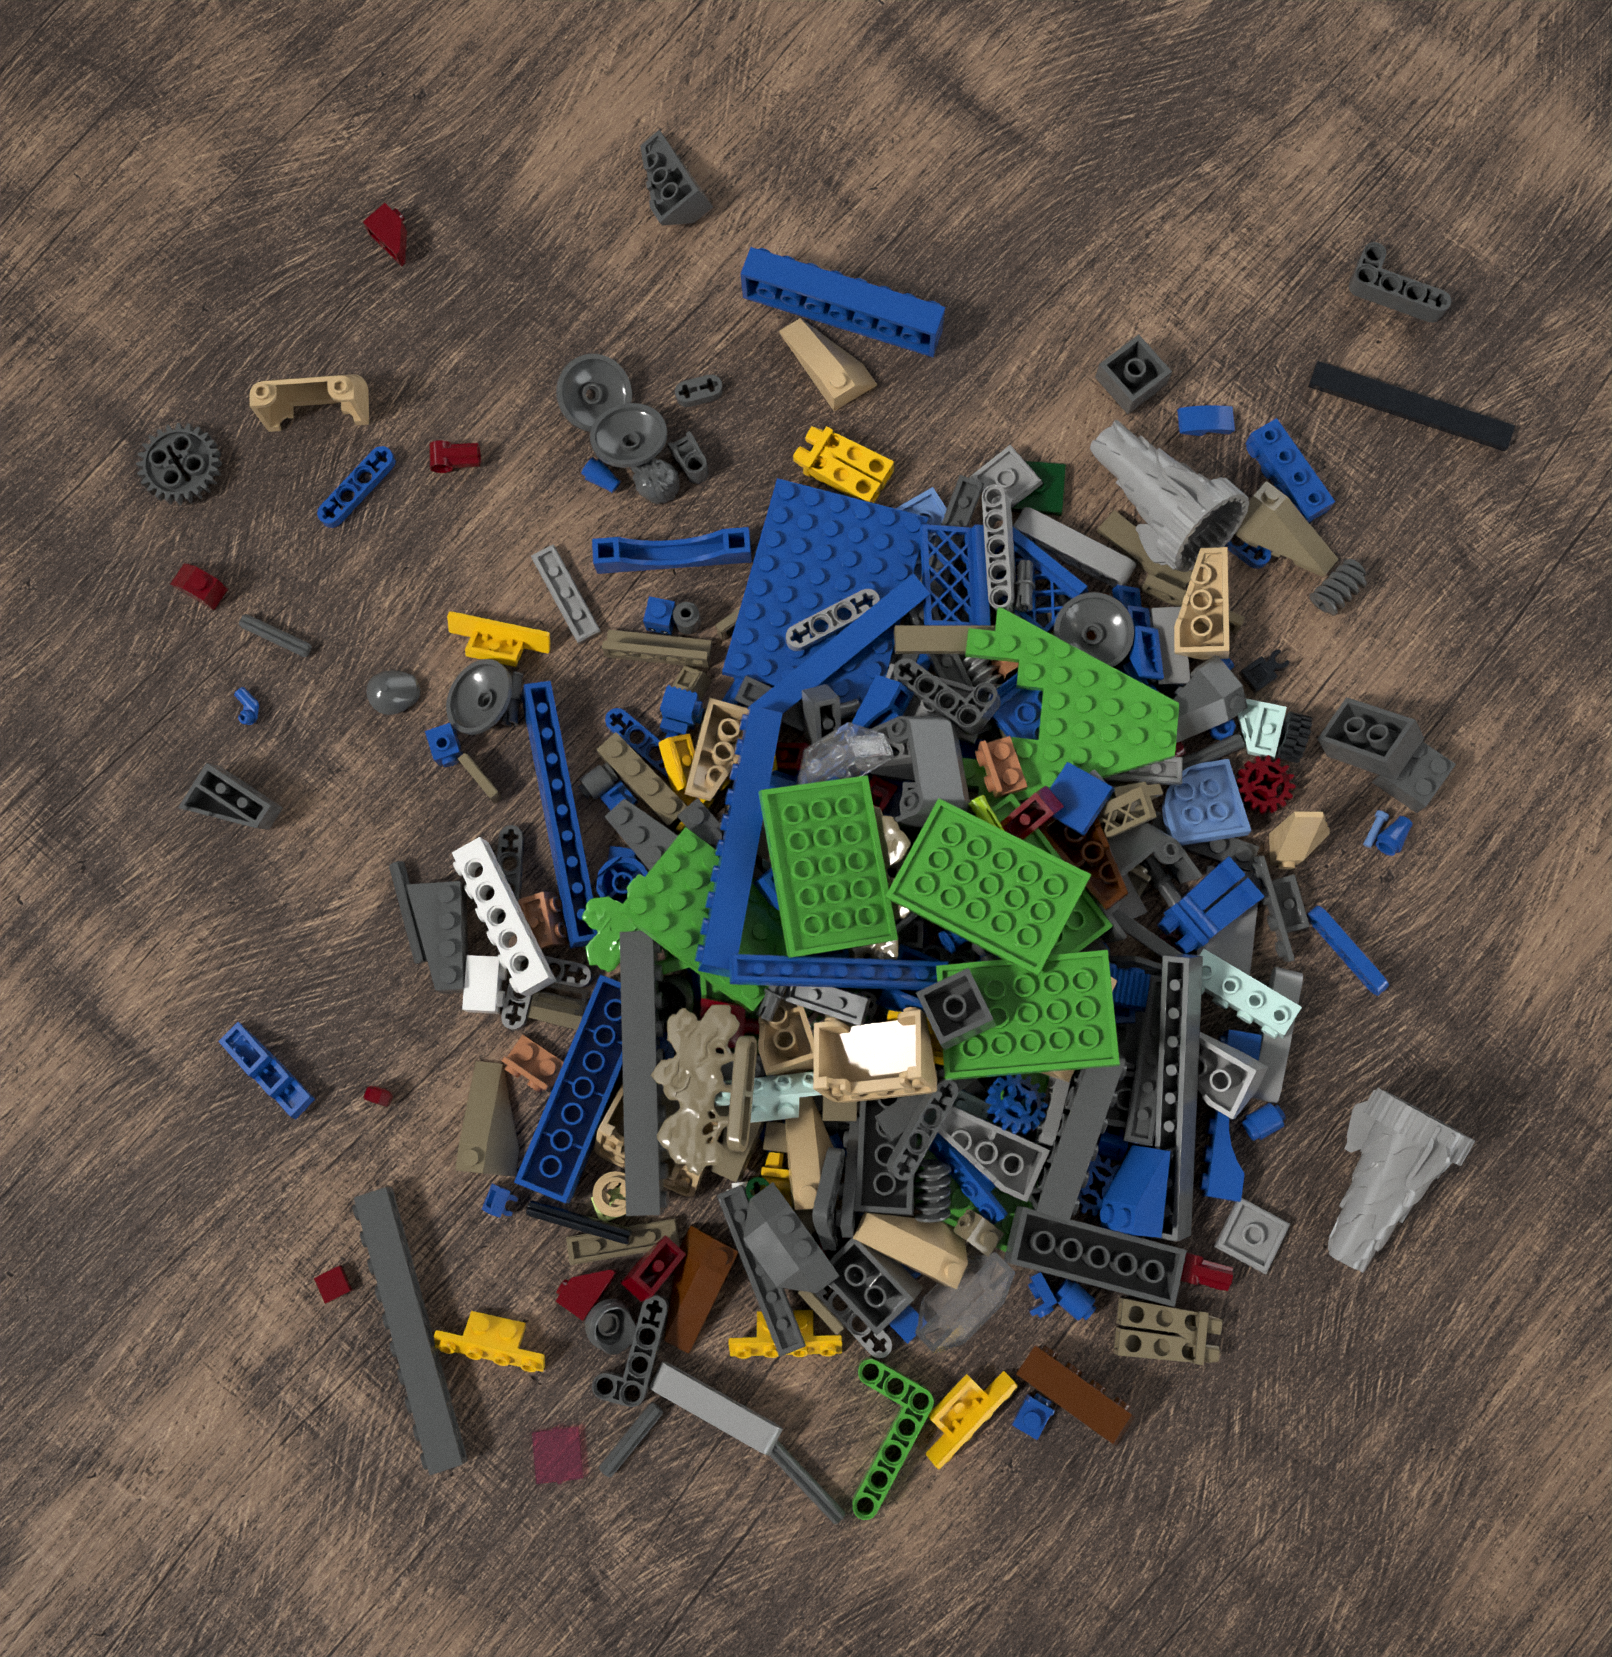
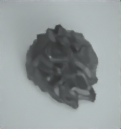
[631,458,680,504]

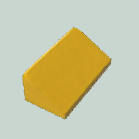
[659,733,695,793]

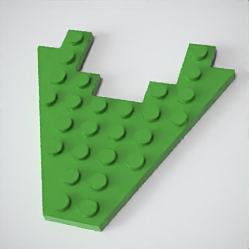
[962,607,1179,808]

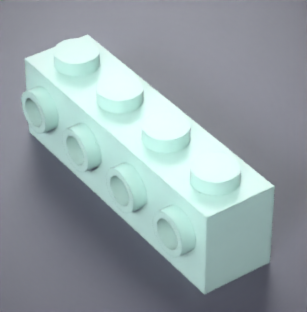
[1199,949,1302,1039]

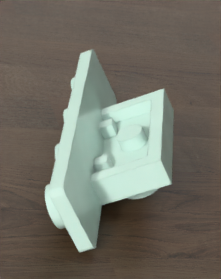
[714,1072,822,1123]

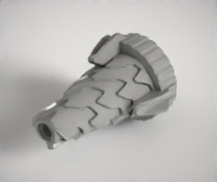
[1090,420,1249,572]
[1328,1088,1475,1273]

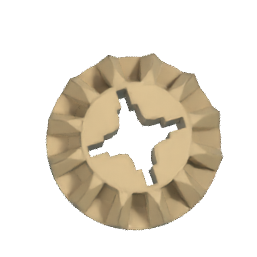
[593,1171,626,1217]

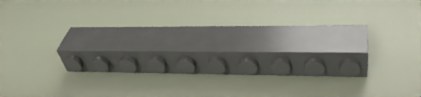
[620,931,669,1216]
[1155,954,1203,1242]
[352,1187,468,1476]

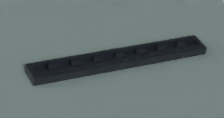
[1308,361,1515,452]

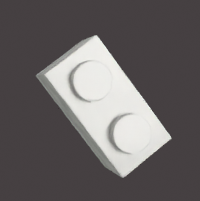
[462,955,508,1014]

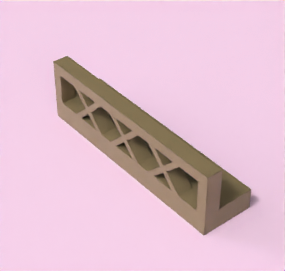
[602,629,712,668]
[1098,784,1163,839]

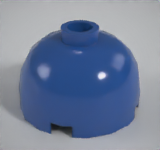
[596,857,648,903]

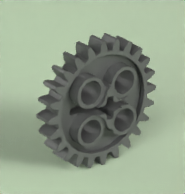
[136,423,223,505]

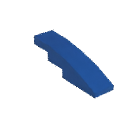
[1112,585,1164,680]
[218,1022,315,1120]

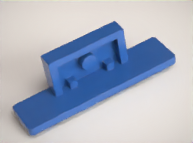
[921,1132,1008,1224]

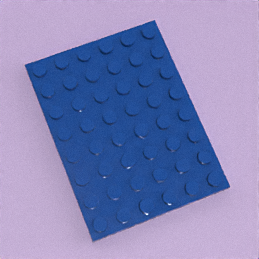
[722,478,928,706]

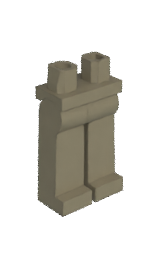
[1113,1297,1222,1365]

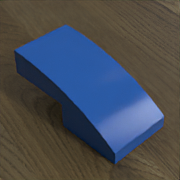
[1177,405,1235,436]

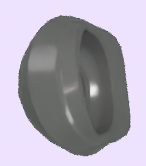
[366,670,420,715]
[658,974,694,1026]
[585,1299,636,1355]

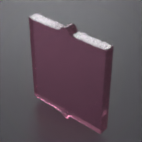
[532,1426,584,1484]

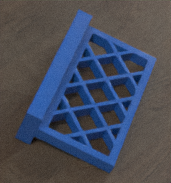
[920,524,990,626]
[994,526,1089,633]

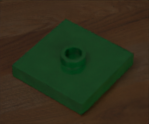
[1011,461,1066,516]

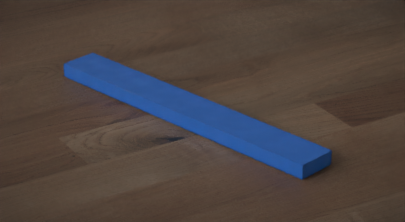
[747,573,930,715]
[729,954,949,990]

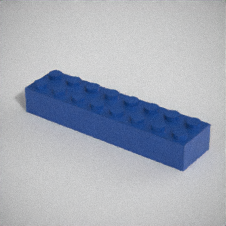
[740,247,945,357]
[514,974,623,1203]

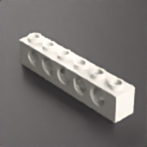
[452,837,556,997]

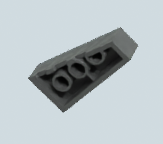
[604,799,679,870]
[406,881,468,994]

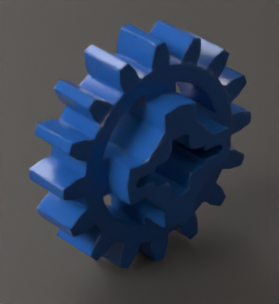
[985,1074,1048,1134]
[1078,1155,1120,1216]

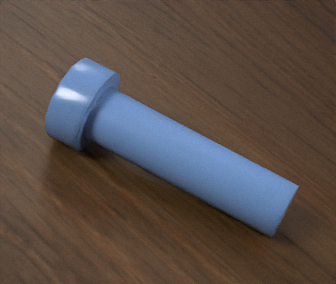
[1363,810,1389,848]

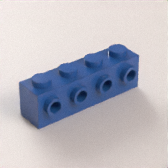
[1245,418,1335,522]

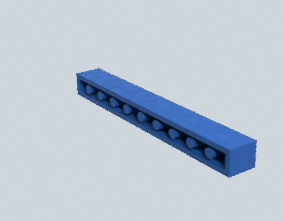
[521,681,598,949]
[695,706,782,978]

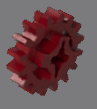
[1236,755,1296,814]

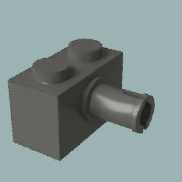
[802,684,860,751]

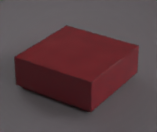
[314,1265,353,1304]

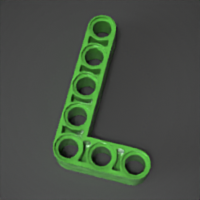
[852,1357,934,1520]

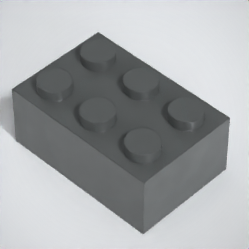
[1318,697,1424,780]
[829,1238,923,1336]

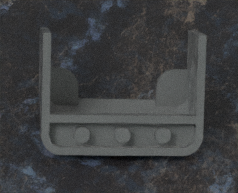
[864,716,970,839]
[1085,822,1202,944]

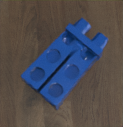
[1157,856,1265,954]

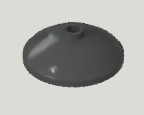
[556,354,632,432]
[590,403,667,468]
[1053,592,1134,667]
[446,659,512,735]

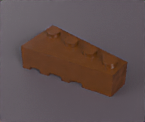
[1016,1345,1135,1446]

